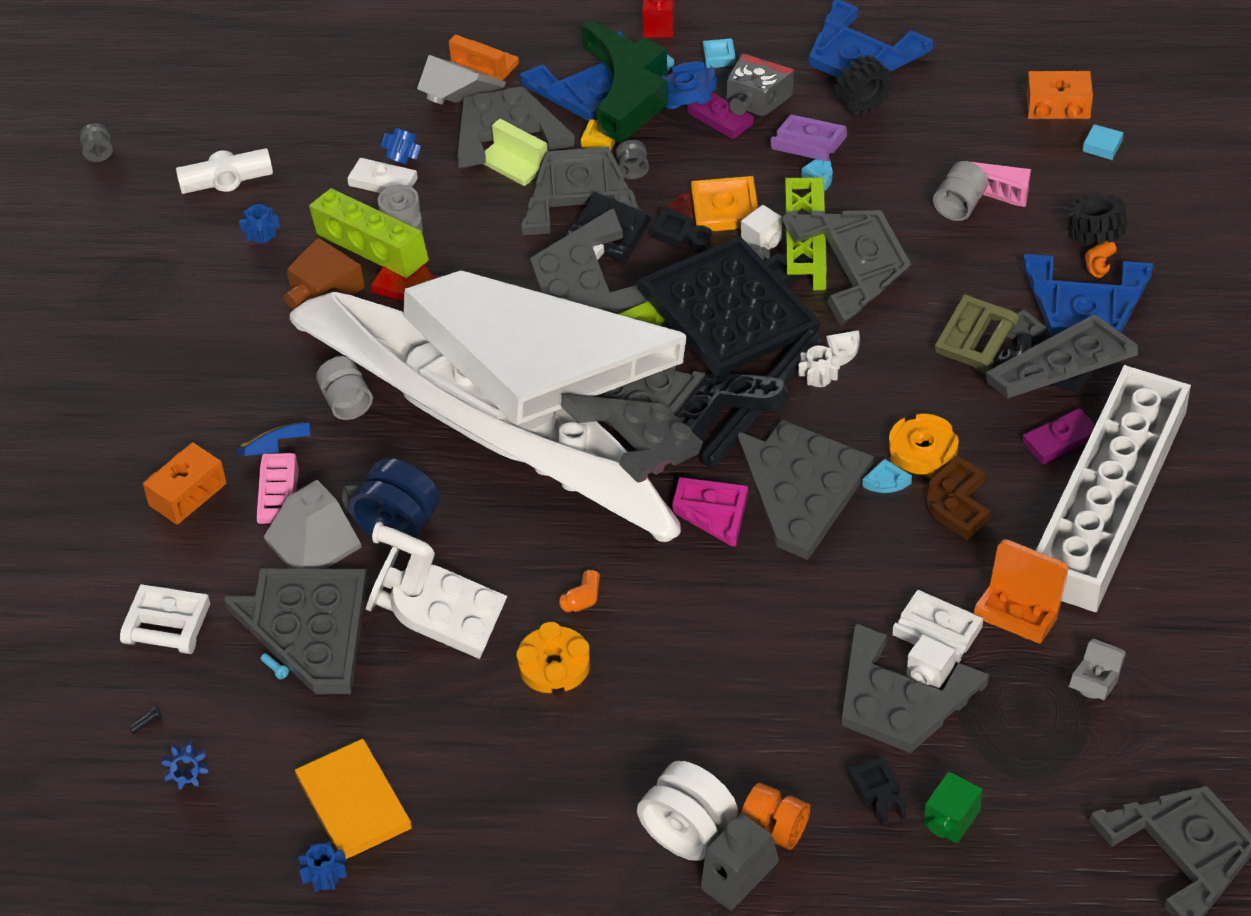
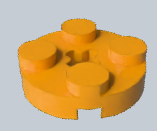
[889,414,959,478]
[516,622,590,693]

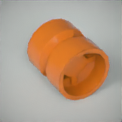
[741,782,810,850]

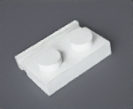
[893,590,983,664]

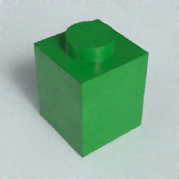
[924,772,983,844]

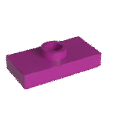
[687,92,753,139]
[1022,408,1095,465]

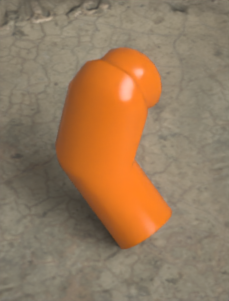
[1085,240,1117,278]
[559,570,600,613]

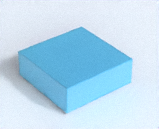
[703,38,736,68]
[1083,124,1124,160]

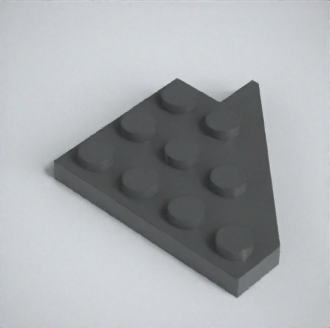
[224,568,368,694]

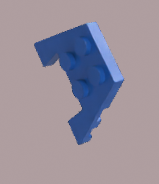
[809,0,933,78]
[520,31,623,121]
[1023,254,1153,336]

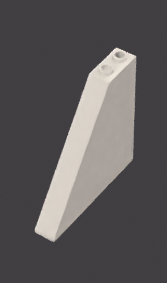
[403,270,686,426]

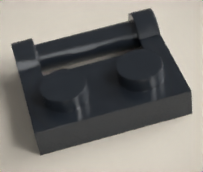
[568,192,651,264]

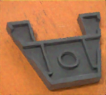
[457,86,575,168]
[521,147,642,236]
[530,209,648,314]
[782,210,912,326]
[561,394,703,483]
[842,624,989,753]
[1090,786,1251,916]

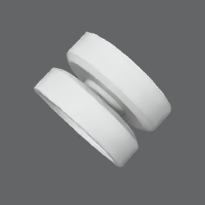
[637,761,738,861]

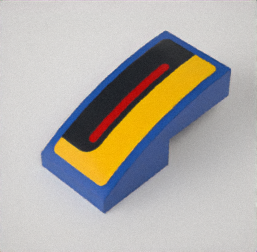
[236,422,311,456]

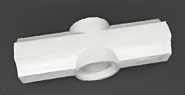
[176,148,273,194]

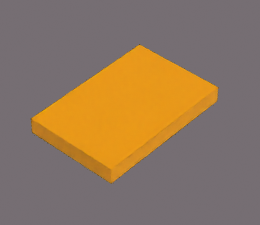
[295,739,412,859]

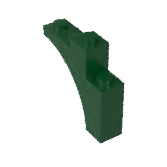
[582,19,668,143]

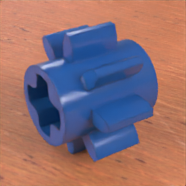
[380,128,421,165]
[239,204,280,243]
[161,740,209,790]
[298,841,347,892]

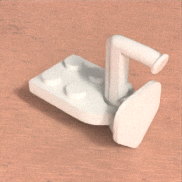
[366,522,507,659]

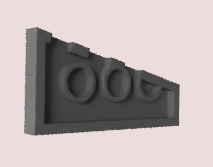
[986,314,1138,399]

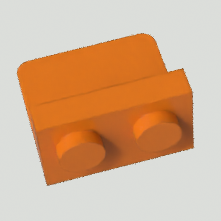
[974,539,1069,644]

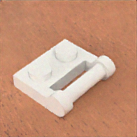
[120,584,210,654]

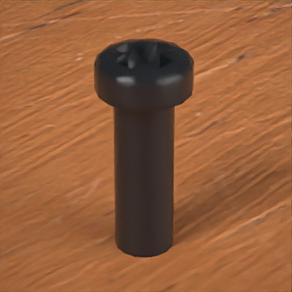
[128,706,162,734]

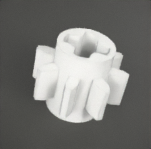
[799,346,840,387]

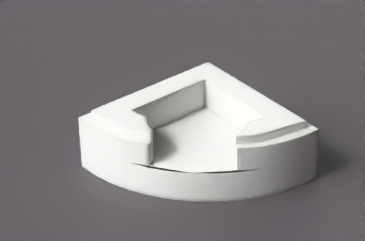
[826,330,860,366]

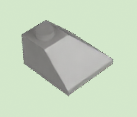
[417,55,506,105]
[264,480,361,569]

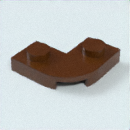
[927,456,991,540]

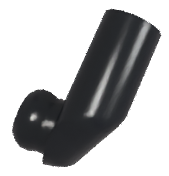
[998,333,1034,364]

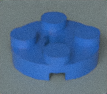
[662,61,718,109]

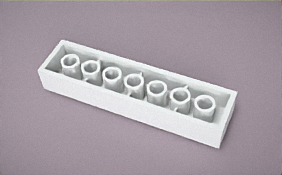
[1036,365,1191,612]

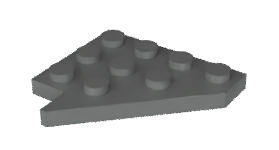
[738,420,874,560]

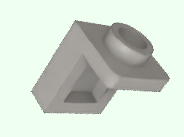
[1069,639,1126,700]

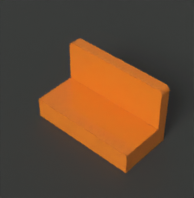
[449,34,519,80]

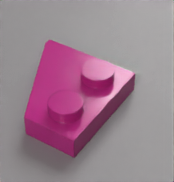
[673,477,748,547]

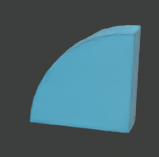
[801,159,833,191]
[862,459,912,493]

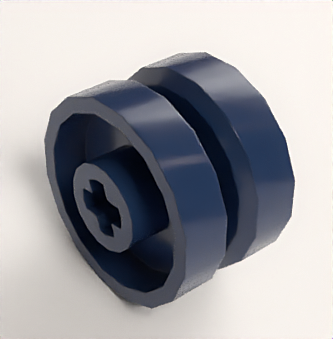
[349,459,440,547]

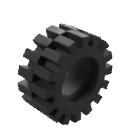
[834,55,893,115]
[1067,194,1128,245]

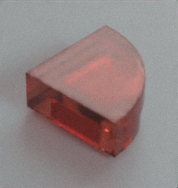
[661,193,693,218]

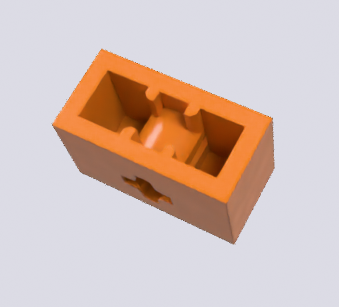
[1026,71,1093,119]
[143,442,227,525]

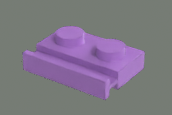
[771,114,847,161]

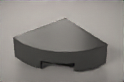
[1006,309,1046,340]

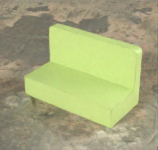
[484,119,548,186]

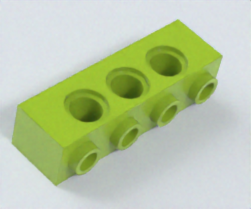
[309,188,429,278]

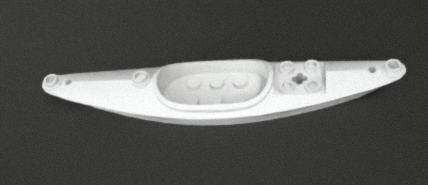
[290,292,681,542]

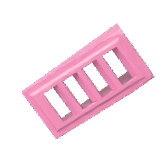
[972,162,1031,207]
[257,453,299,524]

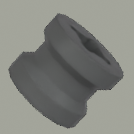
[79,123,113,162]
[616,140,649,180]

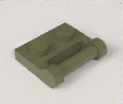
[935,294,1019,374]

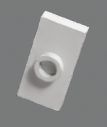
[347,158,418,193]

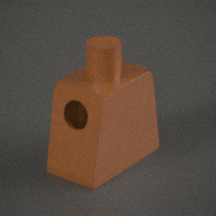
[284,238,365,310]

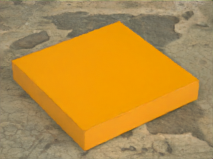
[691,176,758,231]

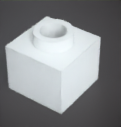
[741,205,782,250]
[907,634,956,690]

